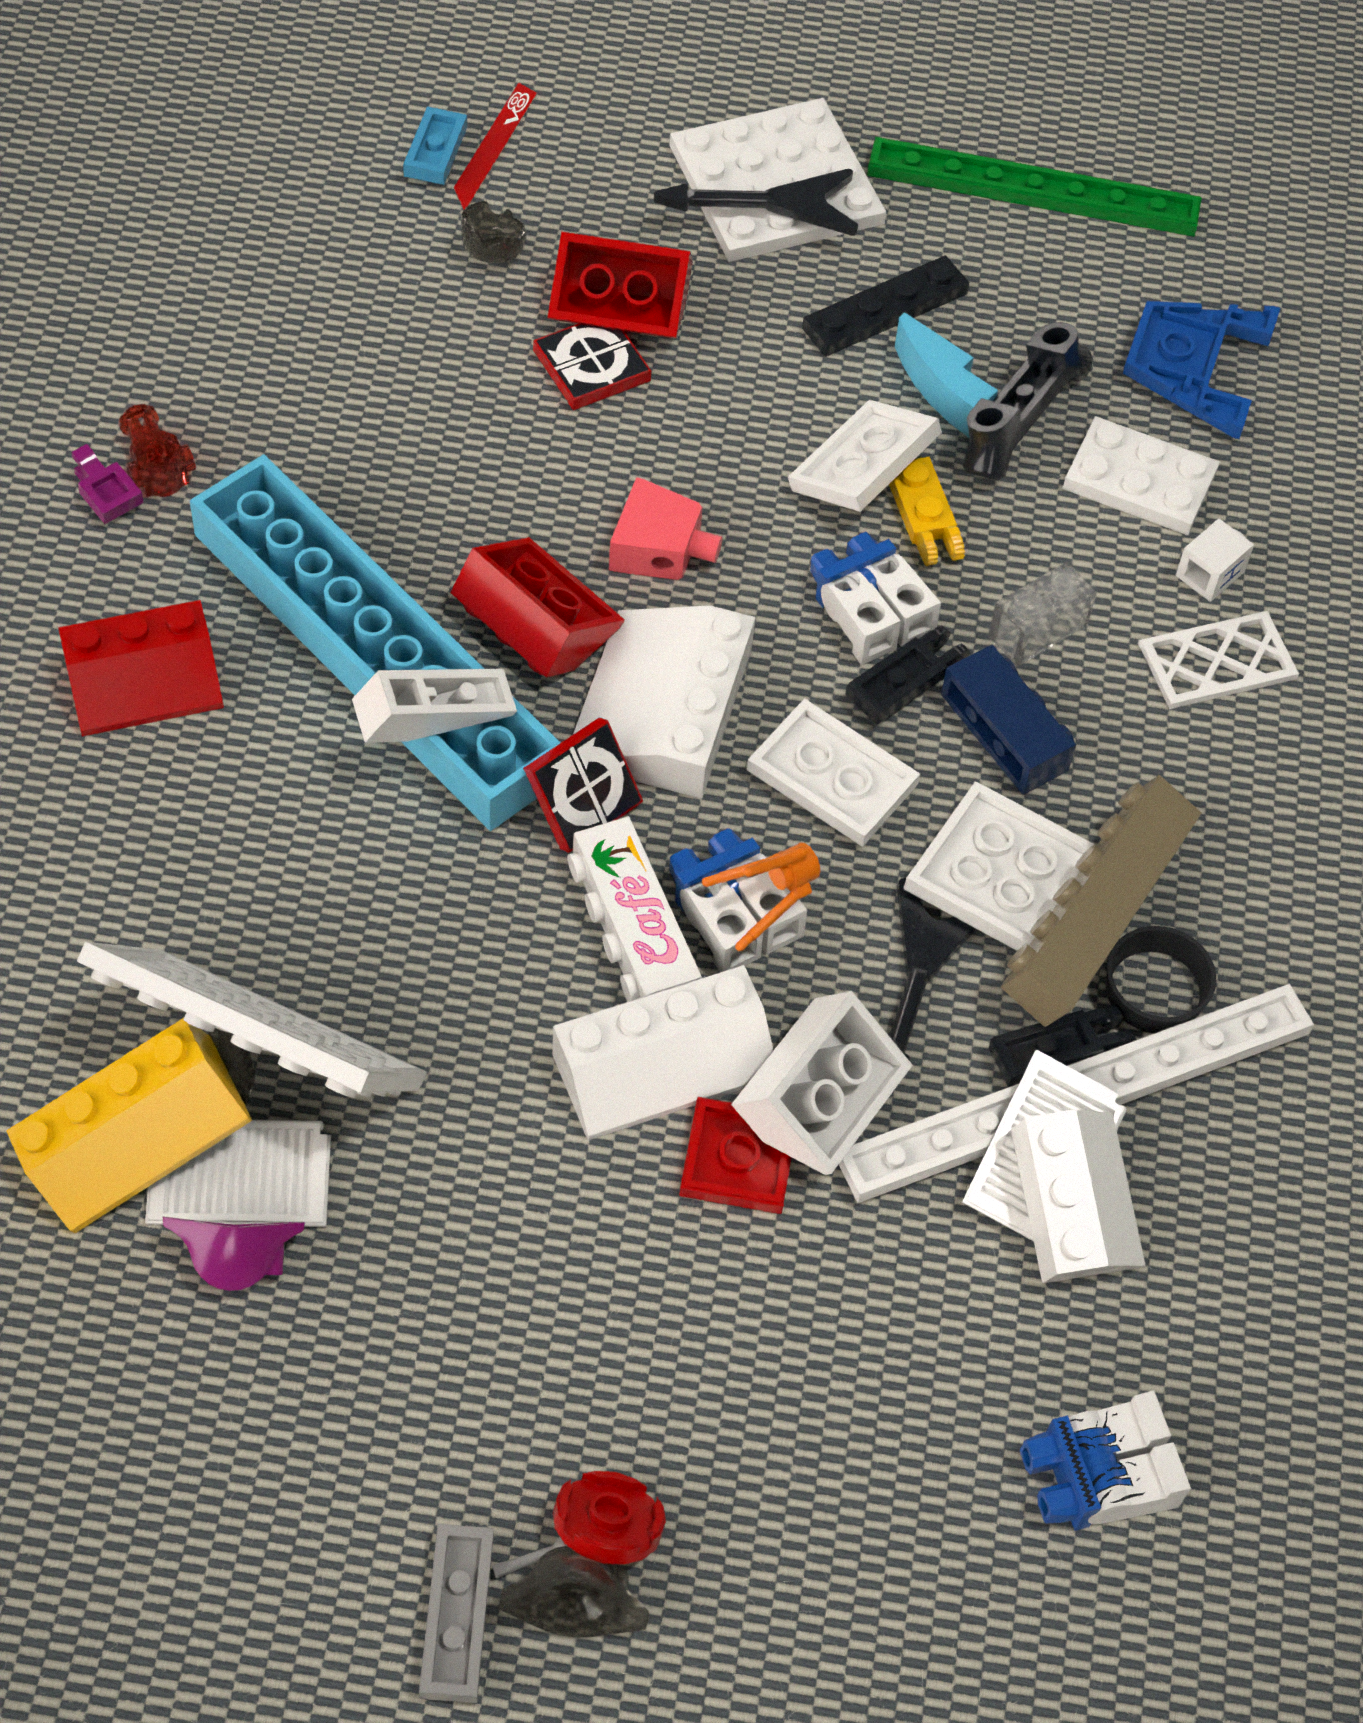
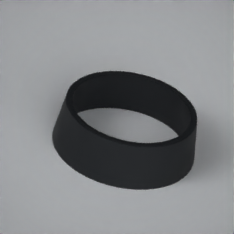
[1106,926,1217,1034]

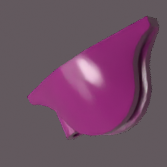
[162,1216,305,1291]

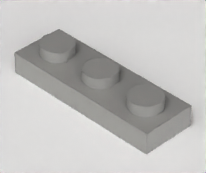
[419,1524,494,1703]

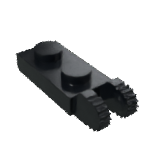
[845,625,971,725]
[989,1005,1137,1088]

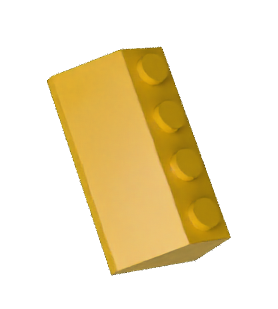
[6,1018,252,1234]

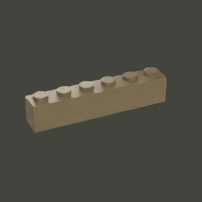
[1000,775,1202,1027]

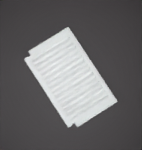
[962,1050,1127,1241]
[145,1120,331,1227]

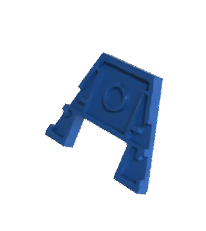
[1123,301,1280,440]

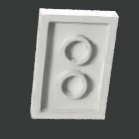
[788,400,942,512]
[1063,416,1220,535]
[747,698,920,847]

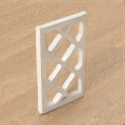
[1138,611,1299,709]

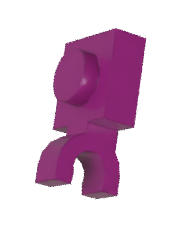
[71,444,143,524]

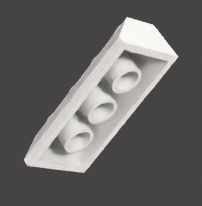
[552,965,774,1141]

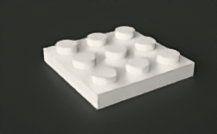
[904,781,1097,951]

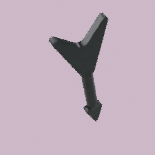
[653,169,858,236]
[889,878,976,1060]

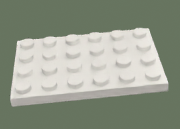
[77,942,427,1098]

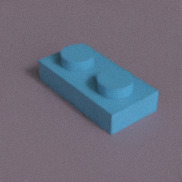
[403,106,467,185]

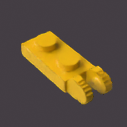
[889,456,965,566]

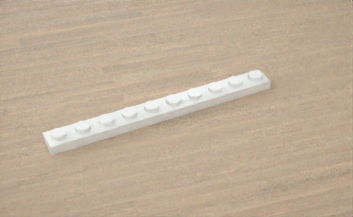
[839,984,1314,1203]

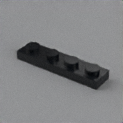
[802,255,970,357]

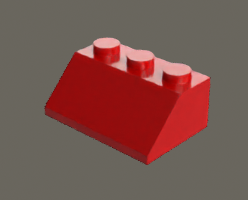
[547,231,693,339]
[450,537,625,678]
[58,600,224,737]

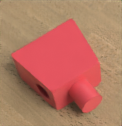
[609,477,723,580]

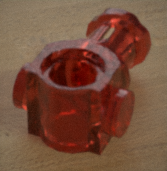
[118,404,196,498]

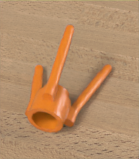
[702,842,821,951]

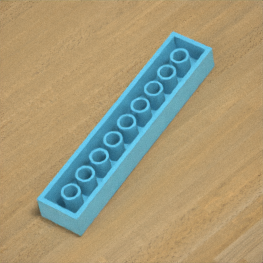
[190,454,561,832]

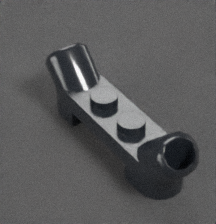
[963,322,1093,481]

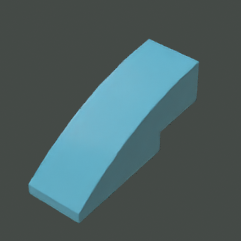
[894,312,998,438]

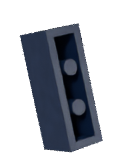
[941,644,1077,795]

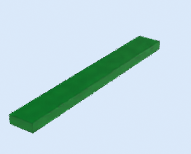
[867,136,1202,237]

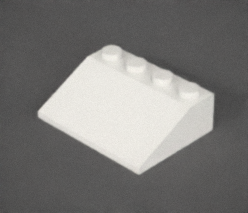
[573,606,755,799]

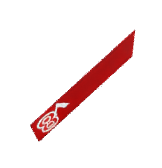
[454,83,537,212]

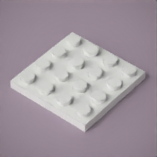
[669,98,886,262]

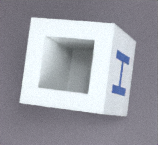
[1176,519,1254,602]

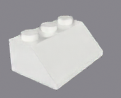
[731,991,913,1175]
[1011,1110,1146,1283]

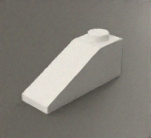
[352,669,517,743]

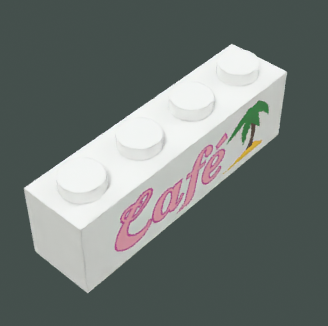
[567,816,702,1002]

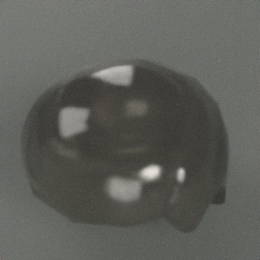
[461,201,527,263]

